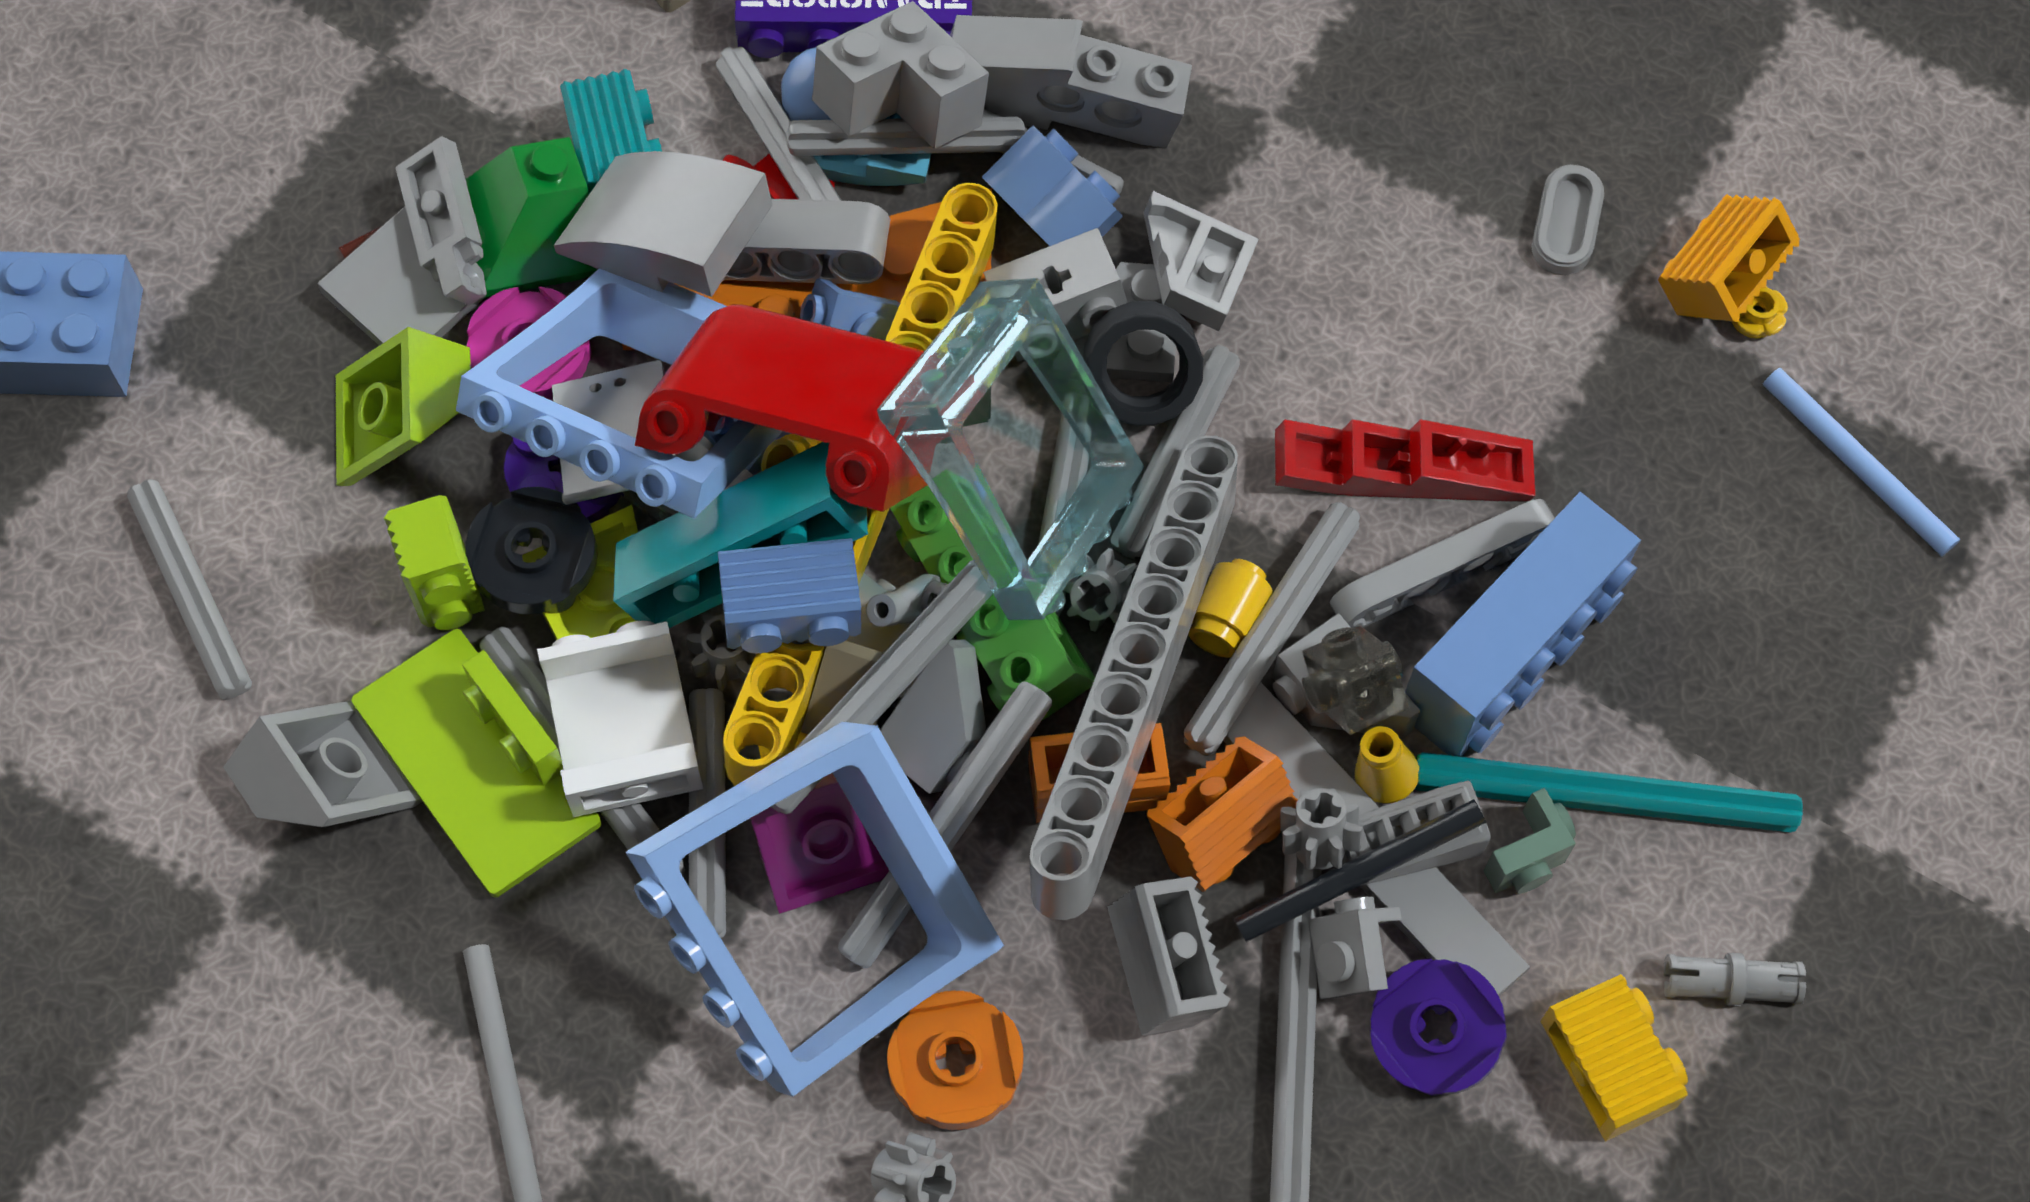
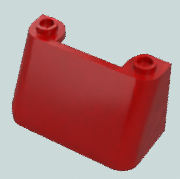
[635,304,950,512]

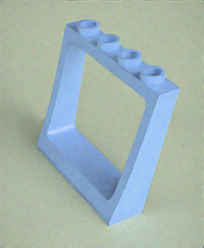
[456,268,783,519]
[625,721,1004,1097]

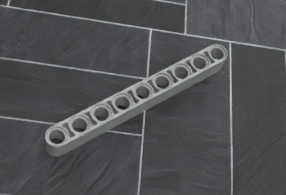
[1029,435,1238,920]

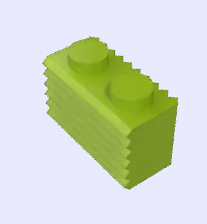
[384,495,485,630]

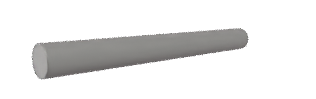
[463,944,543,1202]

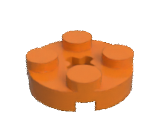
[887,990,1023,1130]

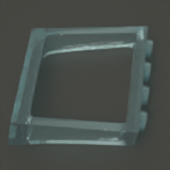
[877,278,1144,620]

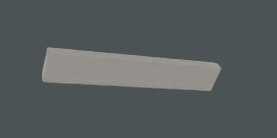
[1223,682,1530,997]

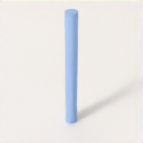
[1763,368,1960,557]

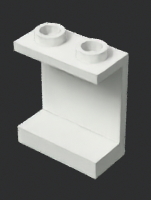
[537,621,703,817]

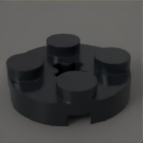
[466,487,598,614]

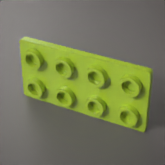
[351,629,601,898]

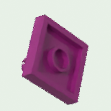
[750,773,889,914]

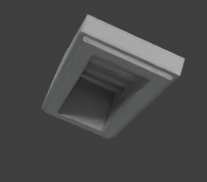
[1345,780,1490,885]

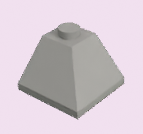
[223,701,423,827]

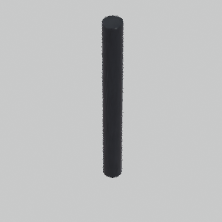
[1234,799,1486,942]

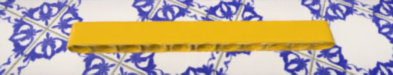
[723,183,998,786]

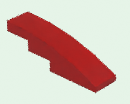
[1275,419,1535,501]

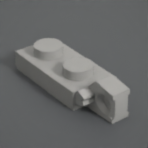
[395,136,487,307]

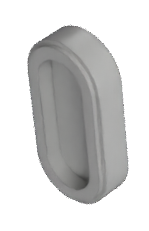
[1532,165,1604,275]

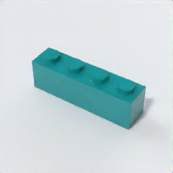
[613,442,868,628]

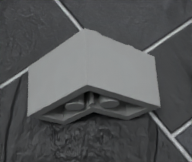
[812,1,989,149]

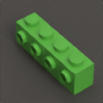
[890,464,1095,720]

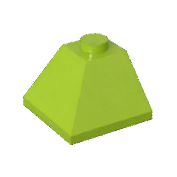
[336,327,471,487]

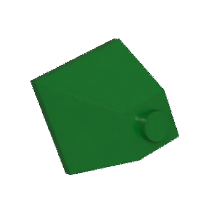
[465,137,597,298]

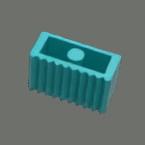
[560,69,662,195]

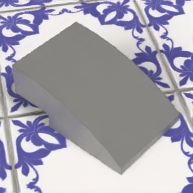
[554,151,773,297]

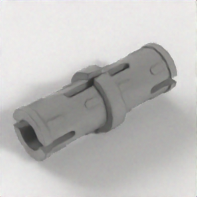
[1664,953,1806,1006]

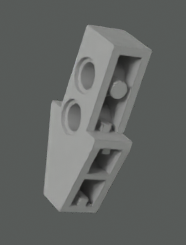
[950,15,1192,148]

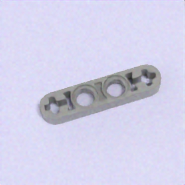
[1330,499,1555,632]

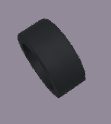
[1083,301,1204,426]

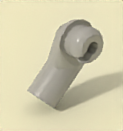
[866,574,948,627]

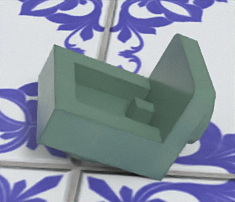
[1483,788,1576,894]

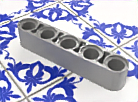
[594,199,890,284]

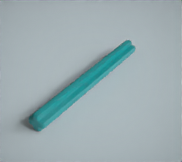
[1415,752,1803,833]

